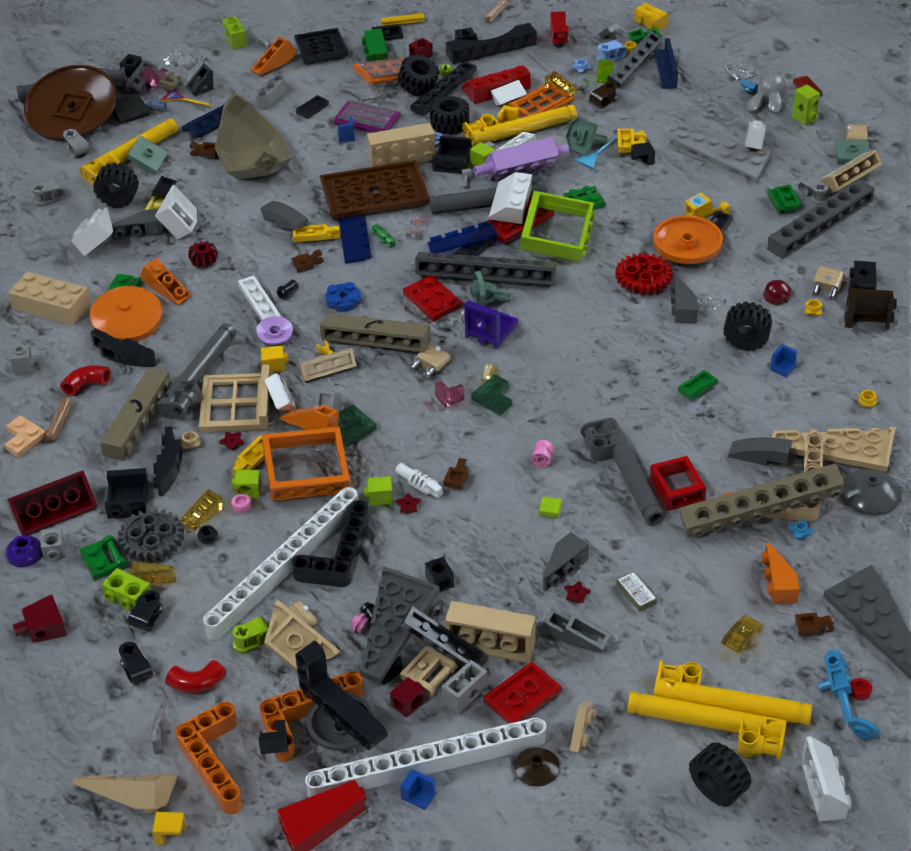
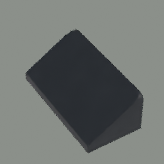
[371,24,403,40]

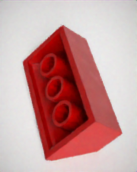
[461,65,531,105]

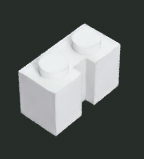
[745,120,766,149]

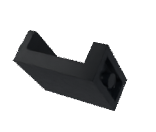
[432,135,472,174]
[105,468,149,519]

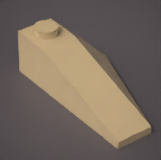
[73,774,177,813]

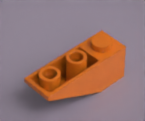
[140,258,192,305]
[280,405,339,430]
[761,543,800,604]

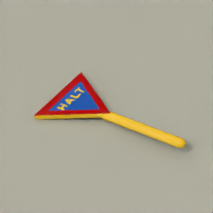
[160,89,210,107]

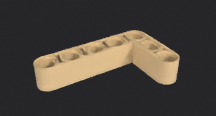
[761,432,824,521]

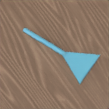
[574,137,617,169]

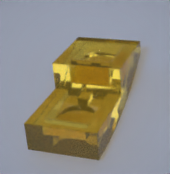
[721,615,764,653]

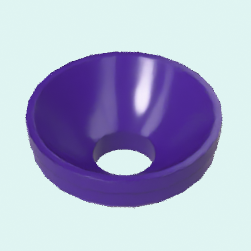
[5,535,43,567]

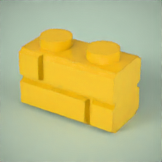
[634,2,669,31]

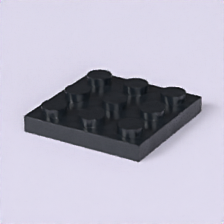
[294,28,348,64]

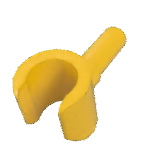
[712,201,731,214]

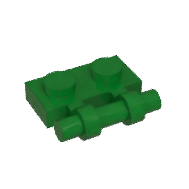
[563,186,605,210]

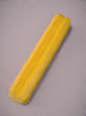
[381,13,425,26]

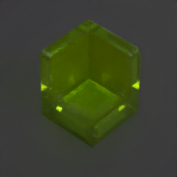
[597,59,614,83]

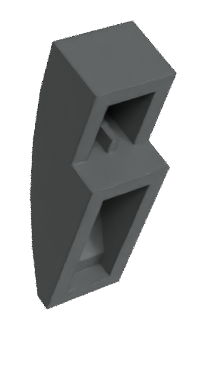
[260,201,309,230]
[728,437,792,466]
[539,607,611,652]

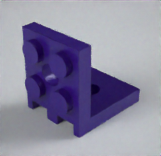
[464,300,518,349]

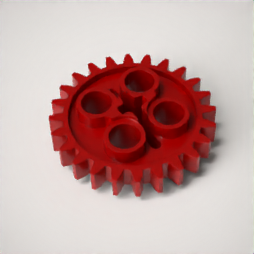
[615,252,673,295]

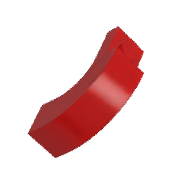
[550,11,569,44]

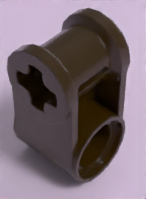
[589,81,618,109]

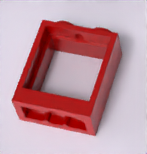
[650,456,706,511]

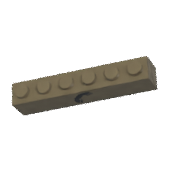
[319,313,431,352]
[100,367,172,461]

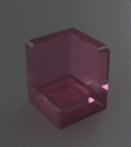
[140,66,168,88]
[435,380,464,407]

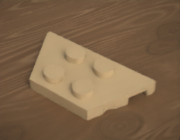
[264,600,340,672]

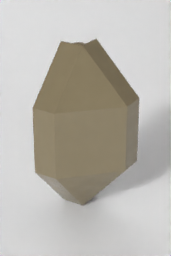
[215,93,293,180]

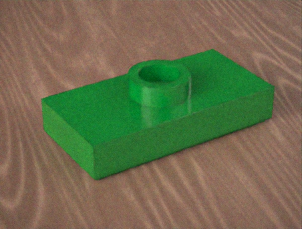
[678,370,718,401]

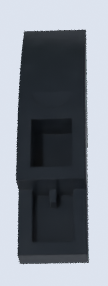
[91,328,157,367]
[153,426,183,496]

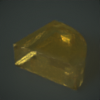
[481,363,497,382]

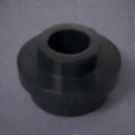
[197,525,218,544]

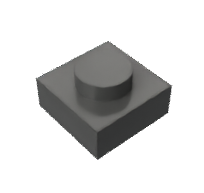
[599,22,619,39]

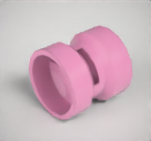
[531,440,554,467]

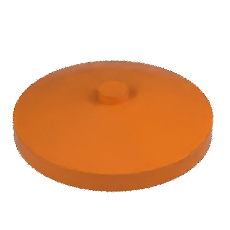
[653,215,723,264]
[90,286,163,342]

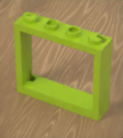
[520,191,596,262]

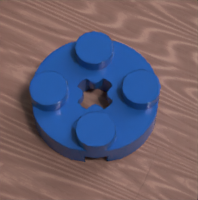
[325,282,361,312]

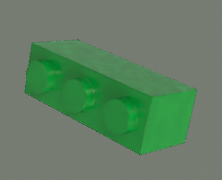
[361,29,388,62]

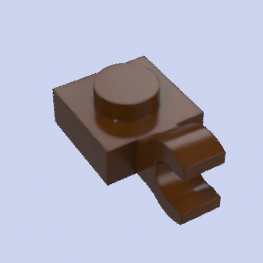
[190,142,217,158]
[291,249,324,273]
[443,458,468,490]
[795,612,834,636]

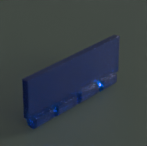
[339,216,372,264]
[427,221,497,253]

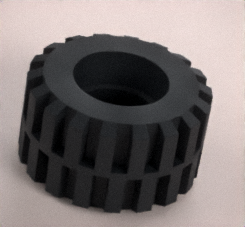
[398,54,439,96]
[429,96,469,134]
[93,162,139,208]
[723,301,773,351]
[689,742,752,807]

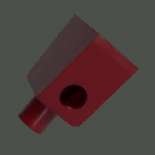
[12,594,67,643]

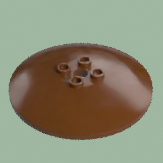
[24,65,117,140]

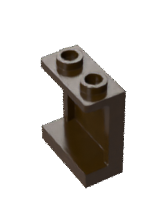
[844,288,897,329]

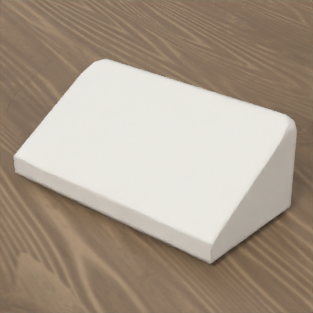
[491,80,526,106]
[265,373,296,411]

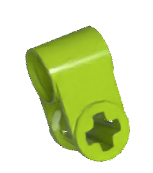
[232,617,269,653]

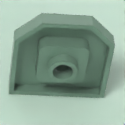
[565,117,608,156]
[470,271,511,306]

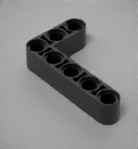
[291,500,369,587]
[295,641,388,750]

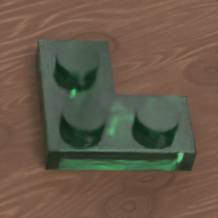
[471,374,512,416]
[339,404,377,447]

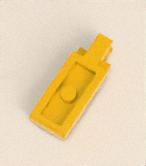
[293,224,341,242]
[232,435,275,477]

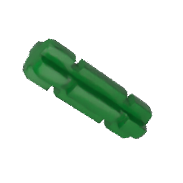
[371,224,396,248]

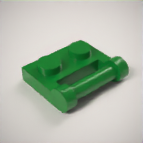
[79,535,128,581]

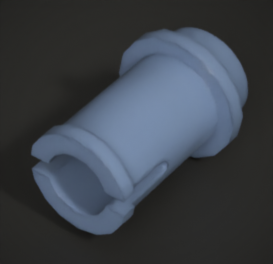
[146,98,167,112]

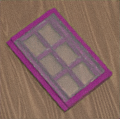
[333,101,401,132]

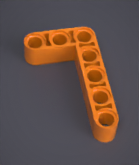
[259,671,364,762]
[176,702,242,814]

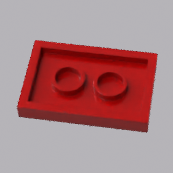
[403,276,462,322]
[483,661,562,724]

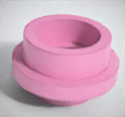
[351,613,369,634]

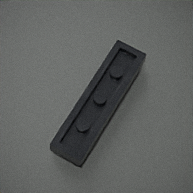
[400,606,483,667]

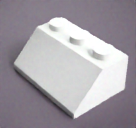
[489,172,532,224]
[801,736,851,822]

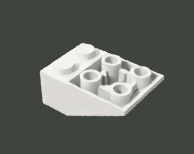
[155,185,197,239]
[71,207,113,256]

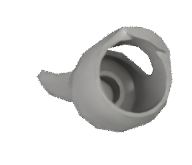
[747,72,786,114]

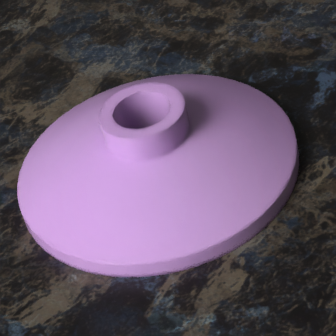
[256,316,293,345]

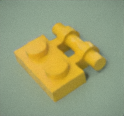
[617,128,647,154]

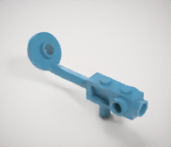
[818,650,880,739]

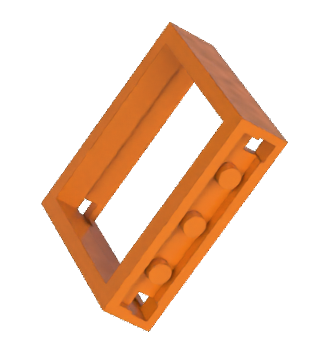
[262,427,350,501]

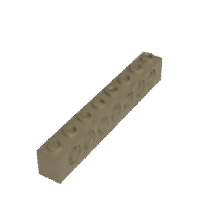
[680,463,844,538]

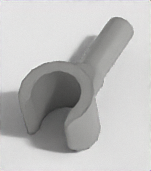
[462,168,472,189]

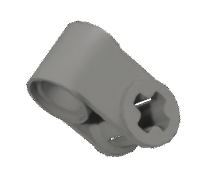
[63,129,90,158]
[798,176,828,205]
[31,180,66,206]

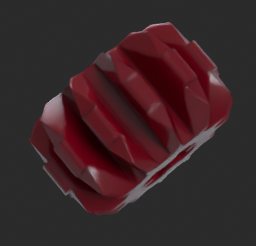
[188,241,218,268]

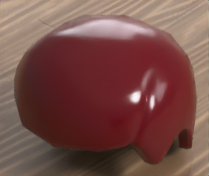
[763,280,792,305]

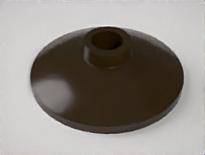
[514,747,560,787]

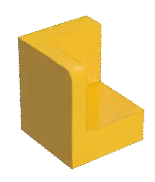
[497,105,519,123]
[152,812,186,845]

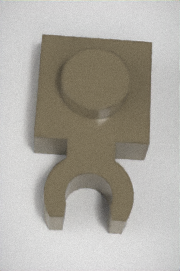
[158,72,181,91]

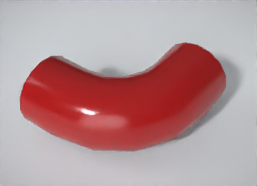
[60,365,111,396]
[165,660,227,693]

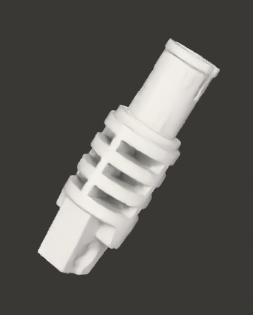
[395,463,443,499]

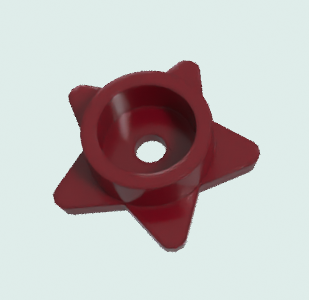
[219,431,244,450]
[395,493,421,514]
[564,581,591,603]

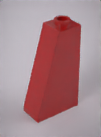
[277,780,367,851]

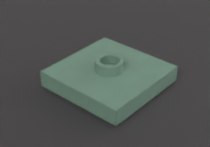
[126,136,168,174]
[835,140,870,164]

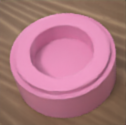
[231,494,252,513]

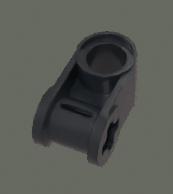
[128,590,163,632]
[119,642,153,684]

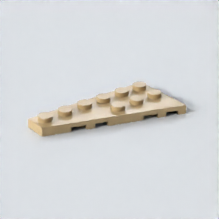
[772,427,896,472]

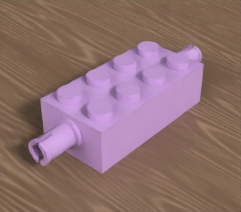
[474,137,569,181]

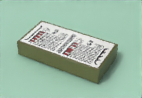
[616,572,657,612]

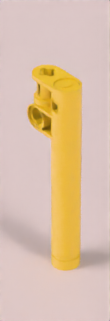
[462,104,577,147]
[79,118,178,185]
[654,660,812,726]
[627,691,787,760]

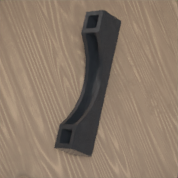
[446,23,537,64]

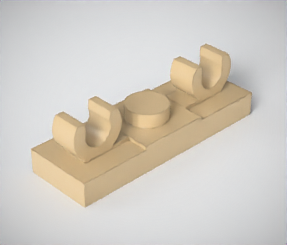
[299,348,357,381]

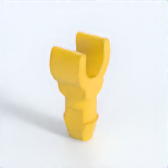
[316,340,334,355]

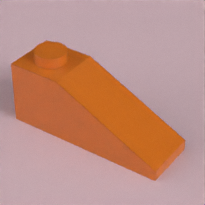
[250,36,297,76]

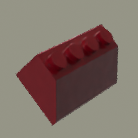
[6,470,98,536]

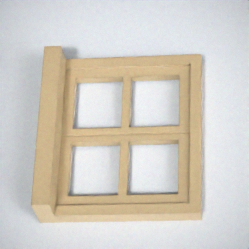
[199,365,271,432]

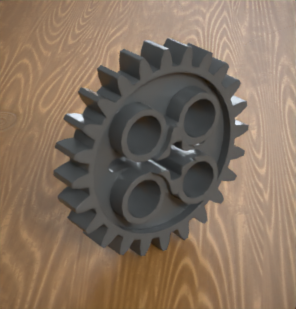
[118,508,185,563]

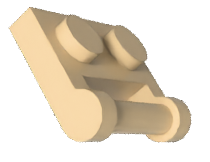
[400,645,458,698]

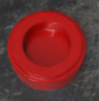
[850,678,872,700]

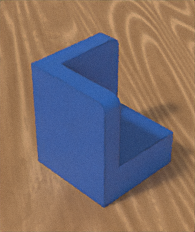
[337,117,355,143]
[770,344,798,378]
[400,769,437,810]

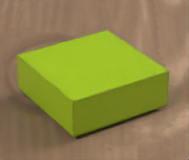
[539,497,562,518]

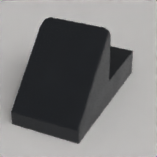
[185,63,213,96]

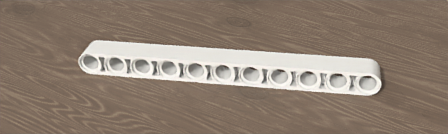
[203,487,358,640]
[305,718,546,797]

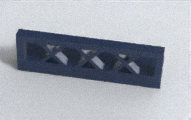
[654,38,678,89]
[181,105,224,138]

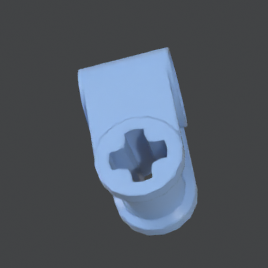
[597,40,627,64]

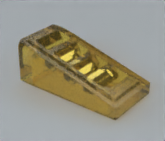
[545,71,579,98]
[181,489,224,530]
[130,562,176,585]

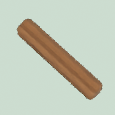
[484,0,510,23]
[45,397,73,441]

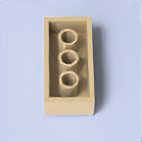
[367,123,436,167]
[8,272,91,325]
[445,601,536,663]

